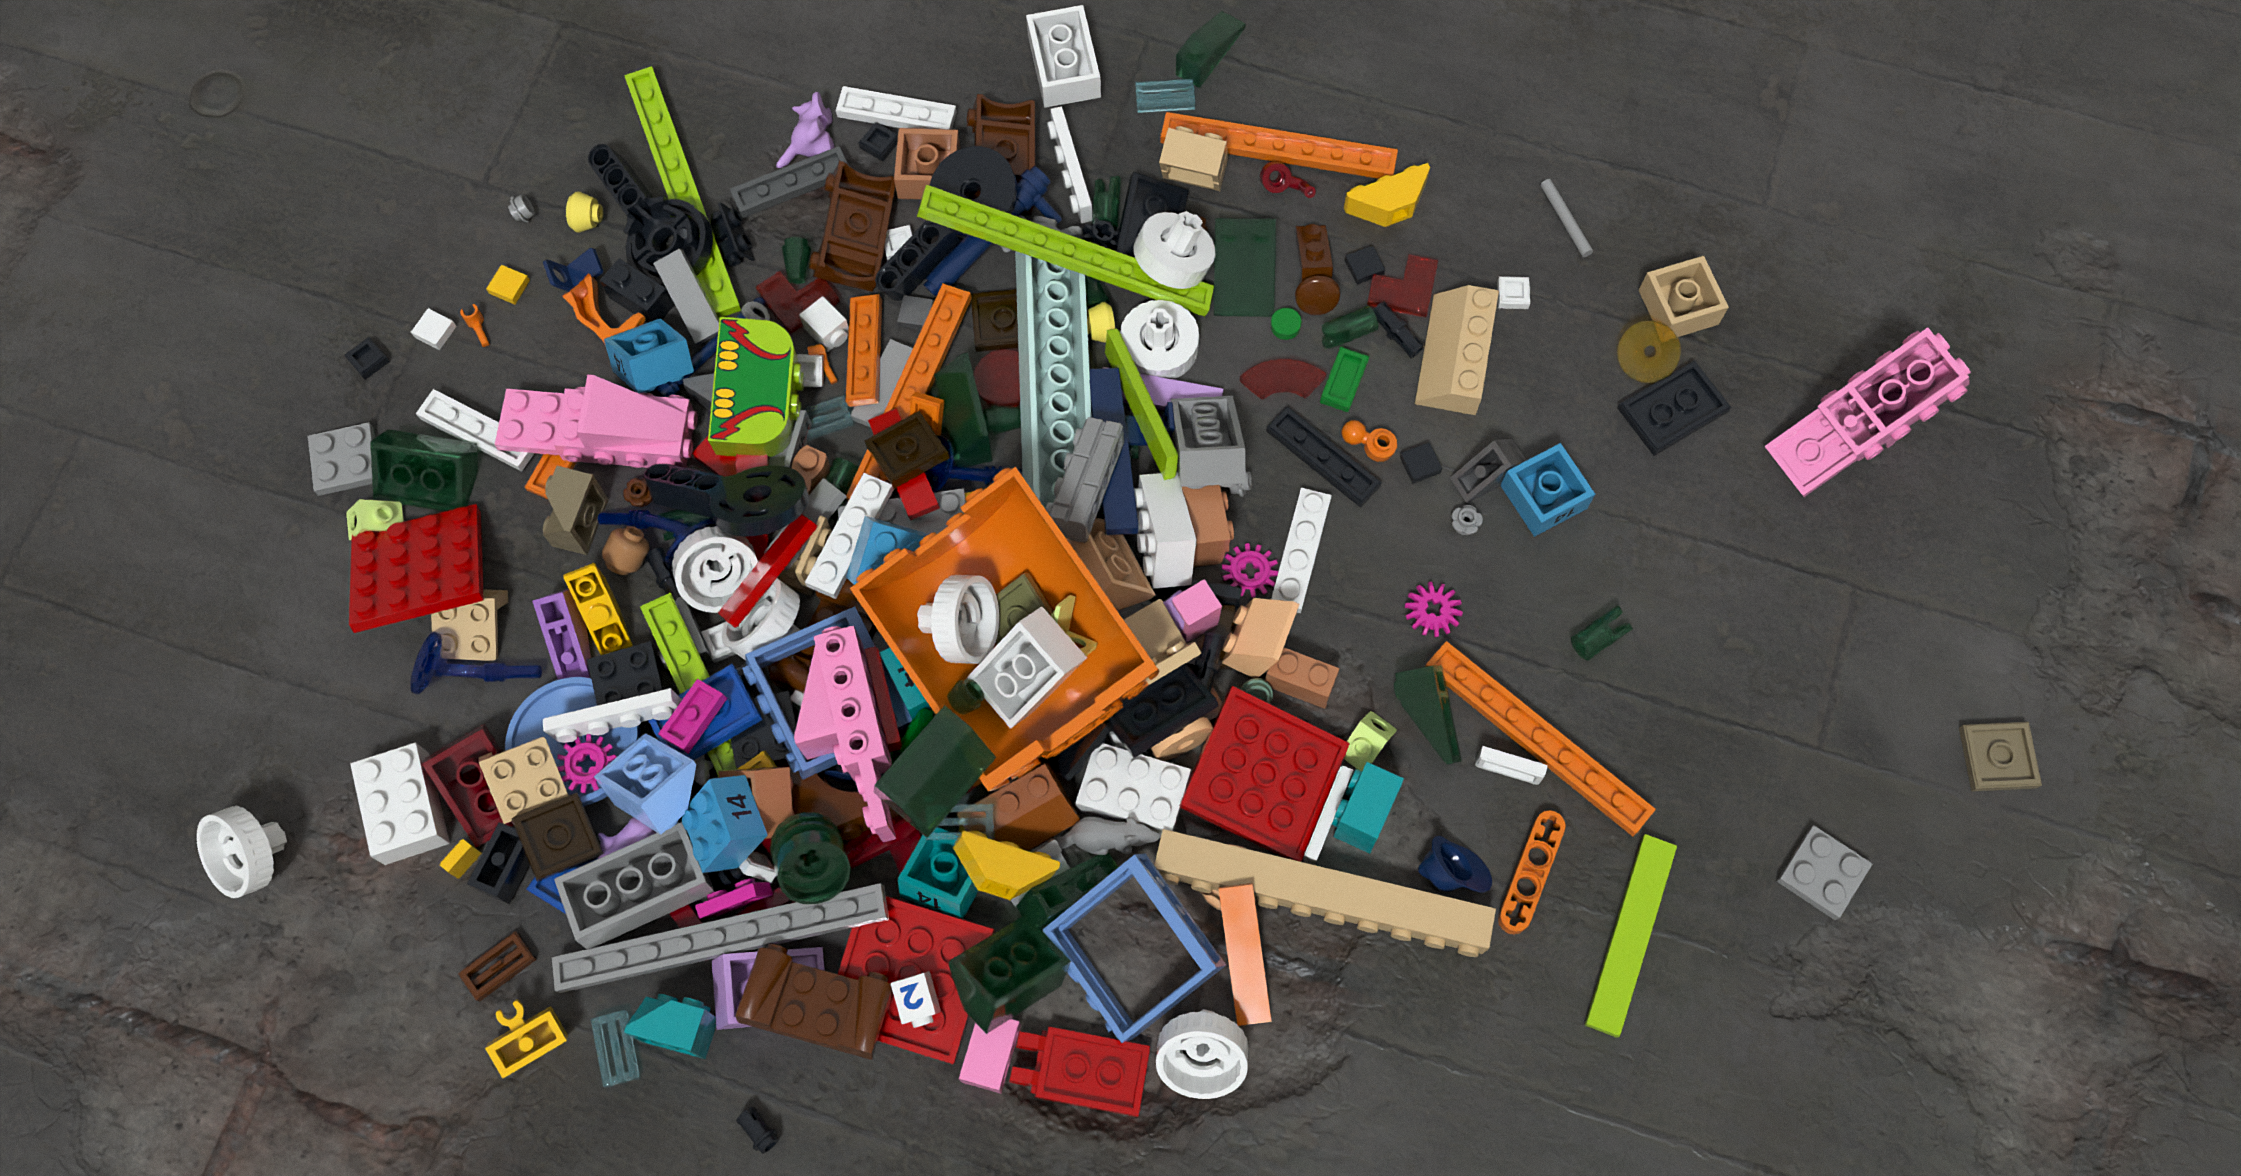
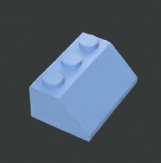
[594,733,696,835]

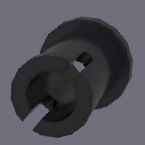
[736,1106,779,1154]

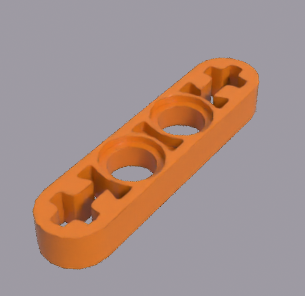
[1498,810,1566,935]

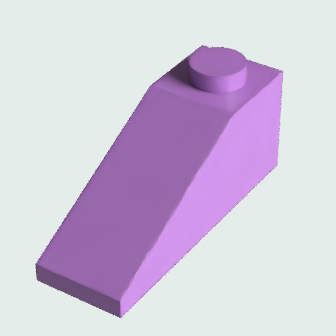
[532,589,591,680]

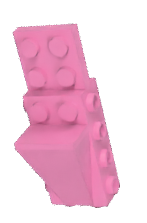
[1765,328,1971,497]
[495,375,698,468]
[794,625,896,842]

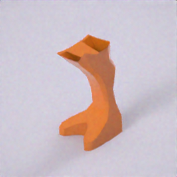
[563,273,646,344]

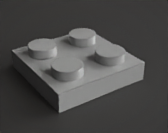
[308,422,381,496]
[1776,825,1873,921]

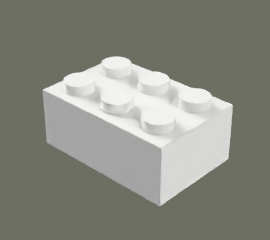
[1026,5,1101,108]
[1134,472,1196,589]
[967,606,1087,728]
[350,742,450,865]
[1075,743,1191,838]

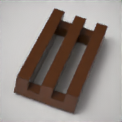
[458,931,537,1002]

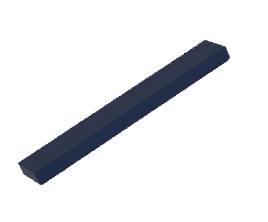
[1089,368,1138,535]

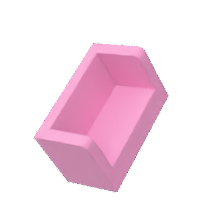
[1172,579,1222,643]
[959,1010,1021,1094]

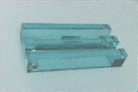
[1135,79,1195,113]
[802,395,854,441]
[925,804,995,840]
[591,1010,640,1088]

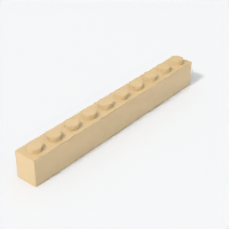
[1154,829,1496,957]

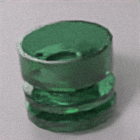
[770,812,851,904]

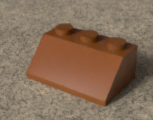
[957,762,1080,851]

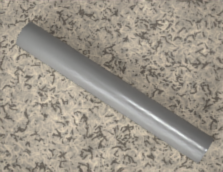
[1540,179,1593,257]

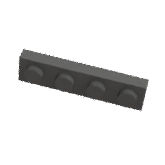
[730,146,849,218]

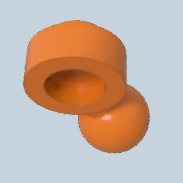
[1341,420,1397,462]

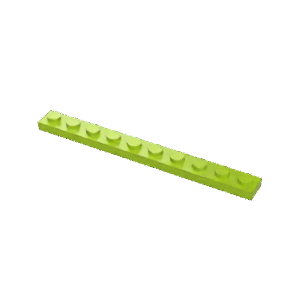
[624,66,741,318]
[917,185,1214,317]

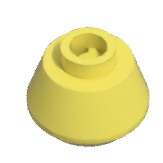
[566,191,603,233]
[1087,302,1115,343]

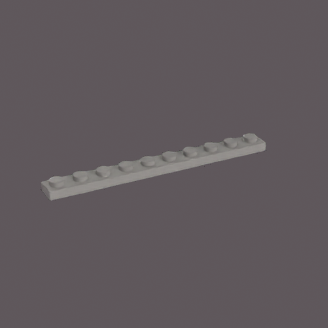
[552,883,889,993]

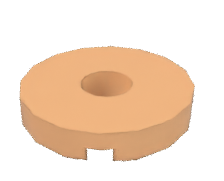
[1151,717,1213,761]

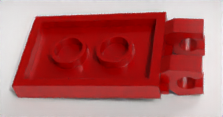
[1009,1027,1150,1117]

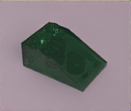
[1214,218,1276,317]

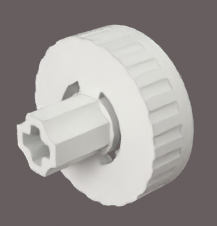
[1134,211,1216,289]
[1120,300,1199,379]
[672,526,758,613]
[917,575,999,664]
[722,578,800,660]
[197,806,287,898]
[1156,1009,1248,1099]

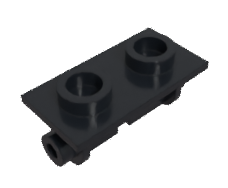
[710,202,755,266]

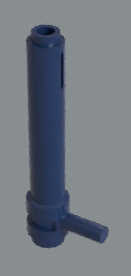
[923,166,1062,297]

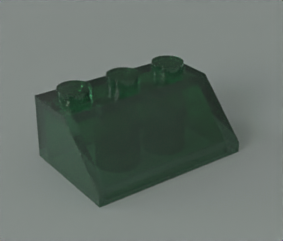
[931,352,993,469]
[370,429,478,511]
[873,705,996,838]
[948,915,1071,1034]

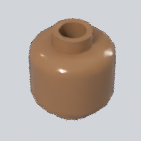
[602,526,649,575]

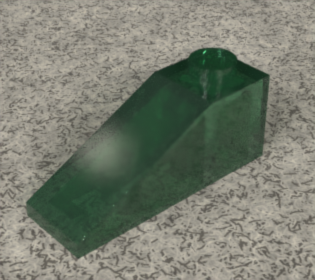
[1176,11,1246,88]
[1394,665,1462,765]
[1016,853,1118,934]

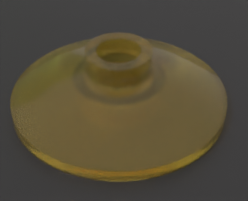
[1617,321,1681,383]

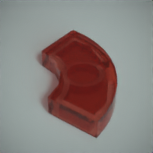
[1239,359,1326,400]

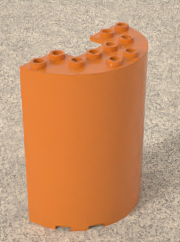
[850,467,1159,792]

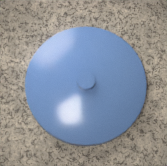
[505,677,641,806]

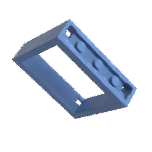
[742,606,912,780]
[1043,853,1226,1043]

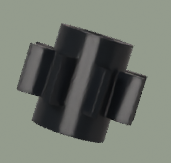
[1082,218,1118,250]

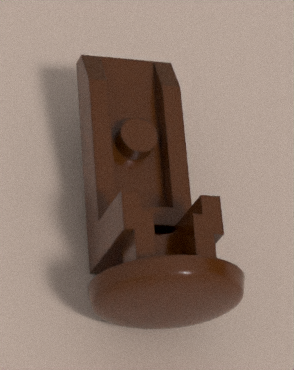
[1295,224,1340,315]

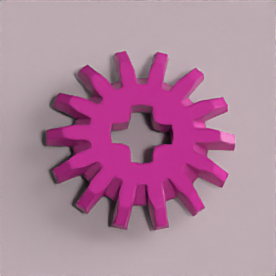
[1222,543,1279,598]
[1404,582,1463,637]
[557,734,616,793]

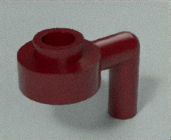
[1260,161,1316,198]

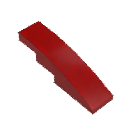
[868,408,940,521]

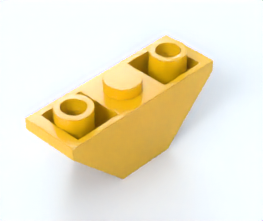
[1344,163,1430,227]
[563,563,633,655]
[953,830,1061,900]

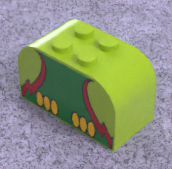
[708,317,804,457]

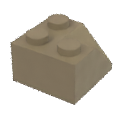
[543,466,609,555]

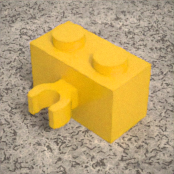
[485,999,568,1079]

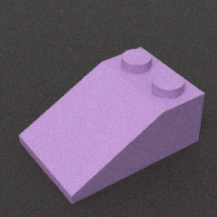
[712,947,825,1030]

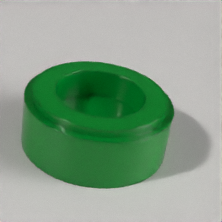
[1271,308,1302,340]

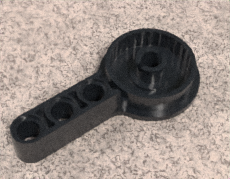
[875,146,1017,301]

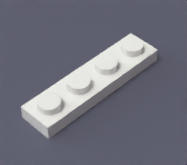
[836,86,957,130]
[1047,106,1093,223]
[416,389,534,472]
[805,473,894,599]
[1271,488,1332,614]
[543,688,683,743]

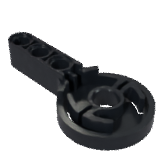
[588,144,713,289]
[643,464,809,536]

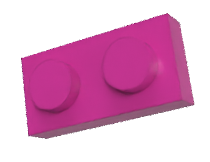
[658,679,727,754]
[695,878,773,919]

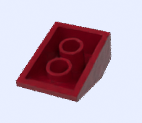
[422,724,513,848]

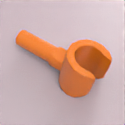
[460,304,489,347]
[807,344,838,384]

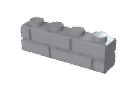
[1045,417,1124,543]

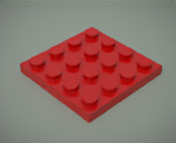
[349,504,484,633]
[1179,686,1350,862]
[838,896,995,1064]

